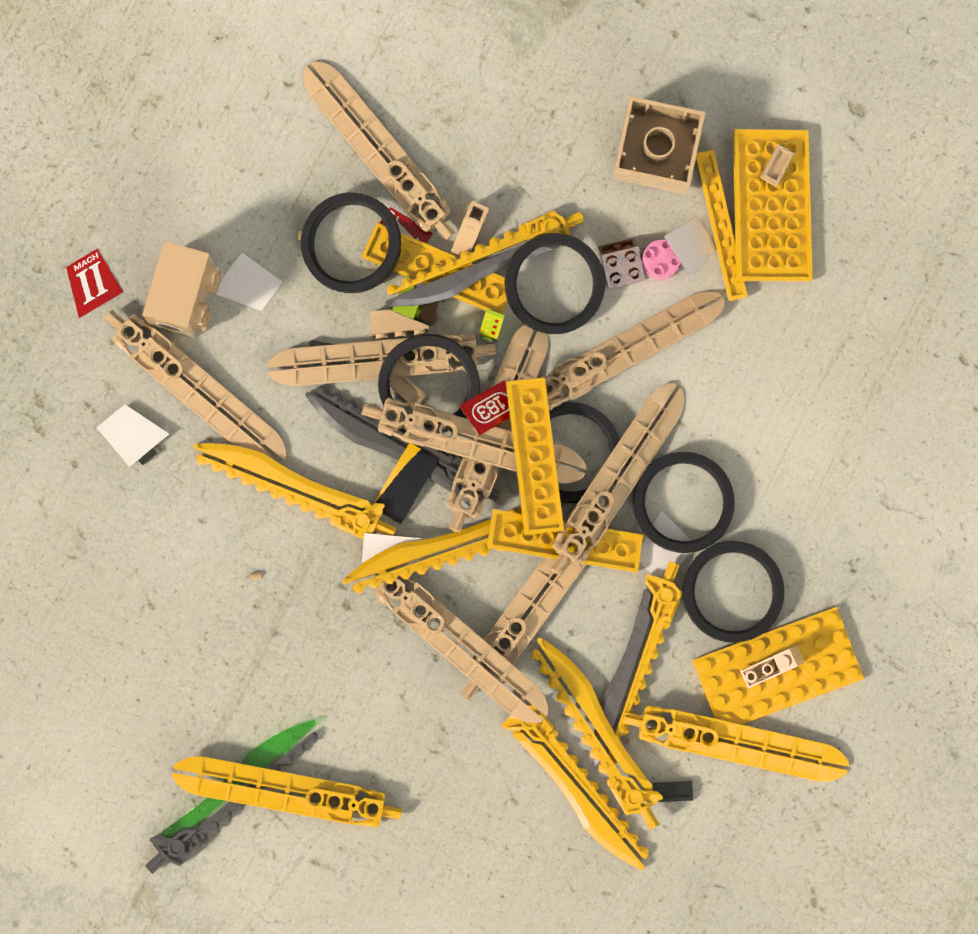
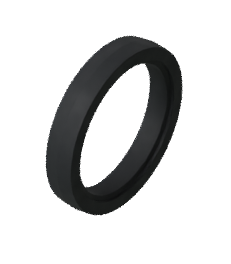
[301,192,402,293]
[504,233,605,334]
[378,334,480,433]
[549,402,620,503]
[633,452,735,553]
[683,541,785,643]

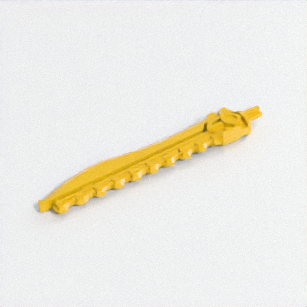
[194,443,397,539]
[343,506,522,593]
[531,638,663,830]
[501,705,649,870]

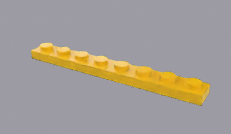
[696,150,748,302]

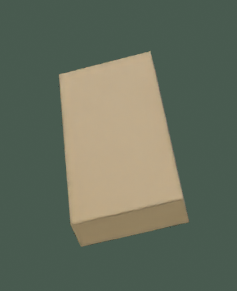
[760,144,795,187]
[390,376,427,404]

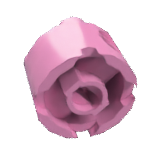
[642,239,681,281]

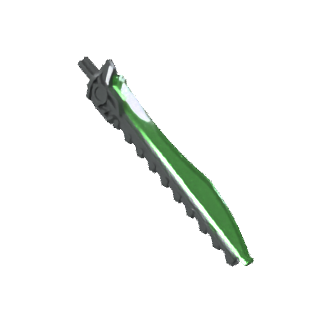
[145,720,318,874]

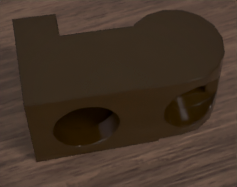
[420,299,446,326]

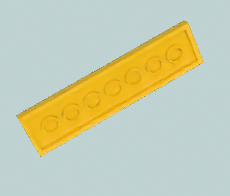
[361,223,508,314]
[506,378,564,535]
[487,509,643,573]

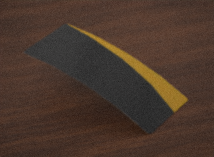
[374,443,439,524]

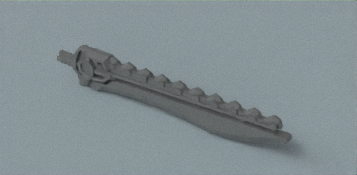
[305,385,501,506]

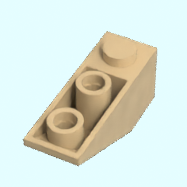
[450,201,489,258]
[370,310,429,339]
[740,645,805,689]

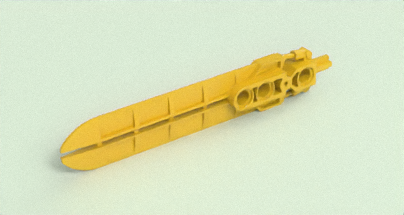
[622,705,849,782]
[172,756,402,827]

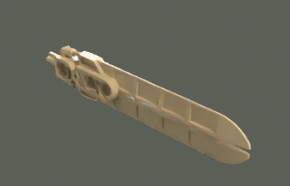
[303,61,455,240]
[541,292,725,410]
[104,310,286,464]
[446,325,548,533]
[267,334,496,386]
[551,383,684,575]
[361,398,586,484]
[460,512,595,702]
[372,569,548,723]

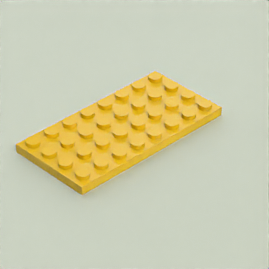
[733,129,813,282]
[692,607,864,724]

